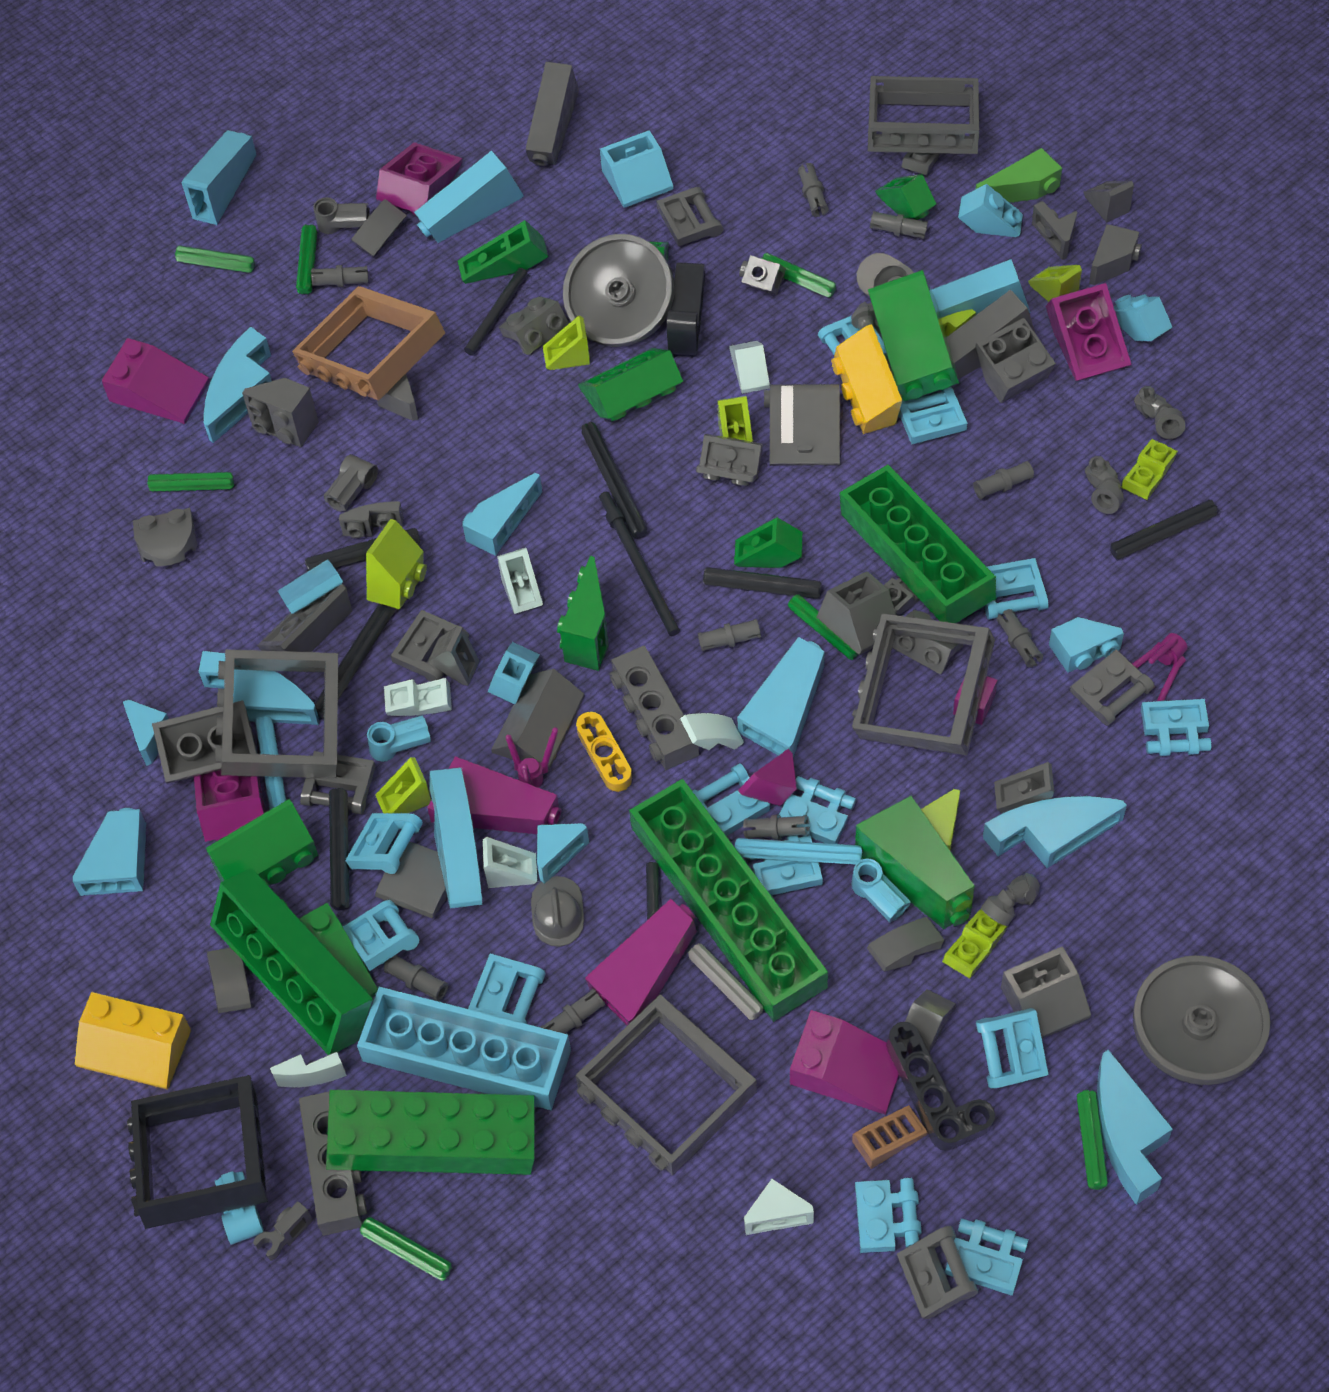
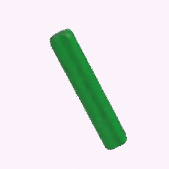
[296,224,317,295]
[175,245,255,273]
[761,253,836,298]
[147,472,234,491]
[788,595,858,660]
[1076,1090,1108,1190]
[360,1217,452,1281]

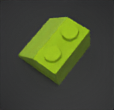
[366,519,427,609]

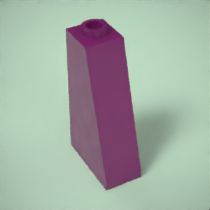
[427,756,561,834]
[585,899,697,1026]

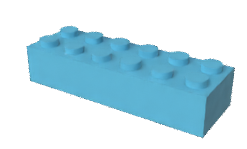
[357,987,571,1110]

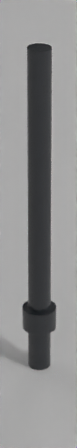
[599,491,680,637]

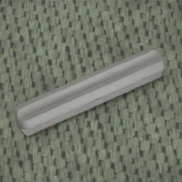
[688,943,763,1020]

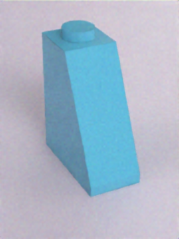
[73,808,146,896]

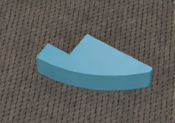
[204,327,272,443]
[199,651,319,725]
[430,768,482,909]
[983,796,1127,868]
[1097,1050,1173,1205]

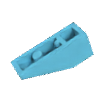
[462,473,542,556]

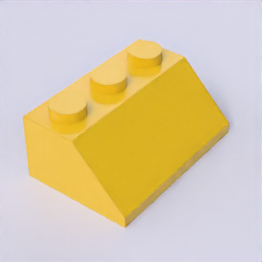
[831,324,902,434]
[75,992,191,1090]

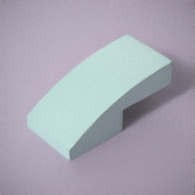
[384,678,452,716]
[680,713,744,750]
[270,1052,347,1087]

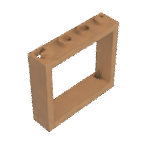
[292,286,445,400]

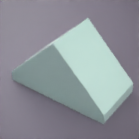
[729,341,770,394]
[497,548,543,614]
[483,837,537,888]
[744,1179,814,1235]

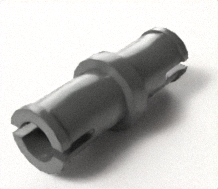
[798,163,829,217]
[870,211,928,239]
[311,265,368,287]
[973,461,1034,499]
[996,609,1044,667]
[698,619,761,652]
[743,814,810,840]
[384,954,448,1001]
[540,989,605,1034]

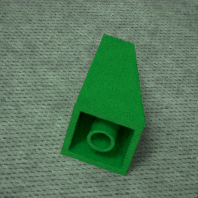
[868,270,959,402]
[855,796,975,929]

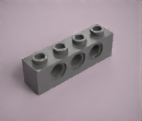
[609,645,699,771]
[299,1091,367,1236]

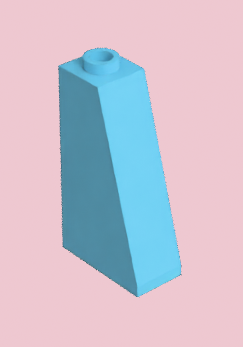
[182,130,257,225]
[414,151,524,243]
[932,259,1031,318]
[737,637,824,757]

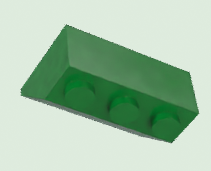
[578,348,683,421]
[206,799,319,885]

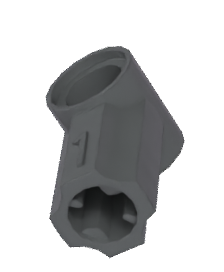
[313,197,370,234]
[324,454,378,512]

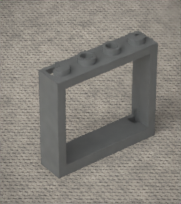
[868,76,979,154]
[852,614,995,755]
[215,649,338,778]
[575,994,757,1175]

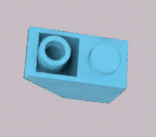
[958,184,1023,237]
[1114,294,1172,341]
[1049,617,1124,673]
[488,642,540,704]

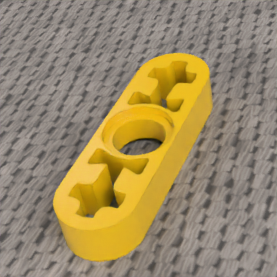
[576,712,632,792]

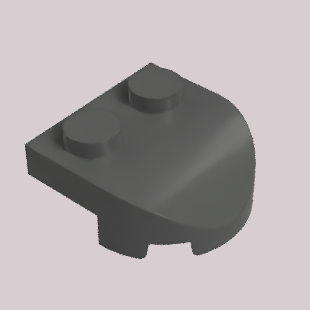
[133,508,198,566]

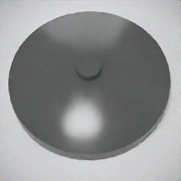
[563,234,675,347]
[1133,955,1270,1085]

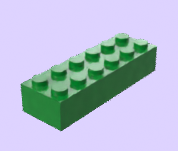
[839,465,996,623]
[210,868,373,1055]
[326,1090,534,1175]

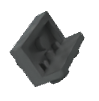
[499,296,569,355]
[696,434,763,485]
[892,609,964,674]

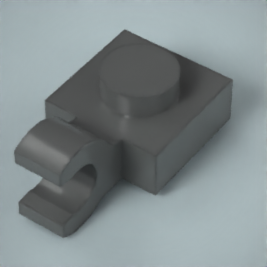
[253,1201,313,1261]

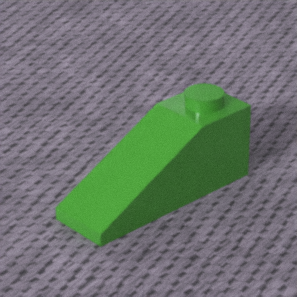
[975,148,1062,203]

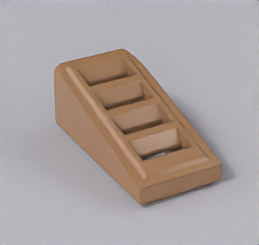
[852,1105,928,1169]

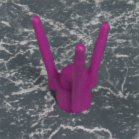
[1132,633,1187,701]
[506,727,558,788]

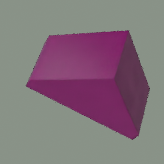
[738,749,797,806]

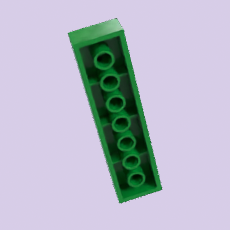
[629,779,828,1022]

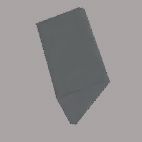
[257,584,352,672]
[491,669,585,772]
[152,700,257,784]

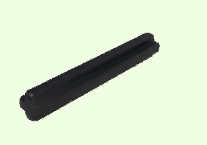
[1110,500,1218,559]
[305,528,420,571]
[703,567,822,598]
[329,788,349,910]

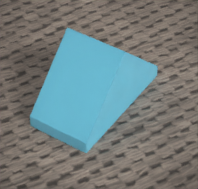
[123,700,169,766]
[537,823,589,884]

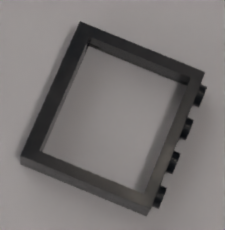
[127,1075,268,1229]

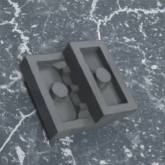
[375,841,447,919]

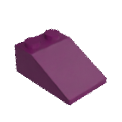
[376,142,463,215]
[1046,283,1131,381]
[102,338,210,424]
[194,770,266,842]
[790,1010,899,1115]

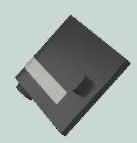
[764,384,840,466]

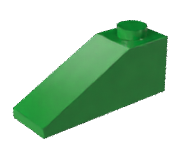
[458,220,548,284]
[299,903,378,997]

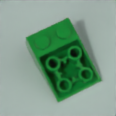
[557,556,609,671]

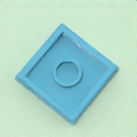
[278,559,343,614]

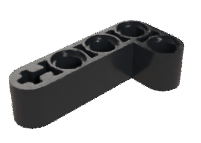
[667,263,705,355]
[886,1022,995,1151]

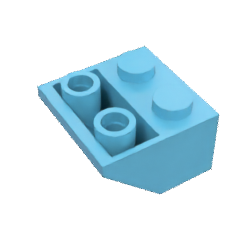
[600,130,674,208]

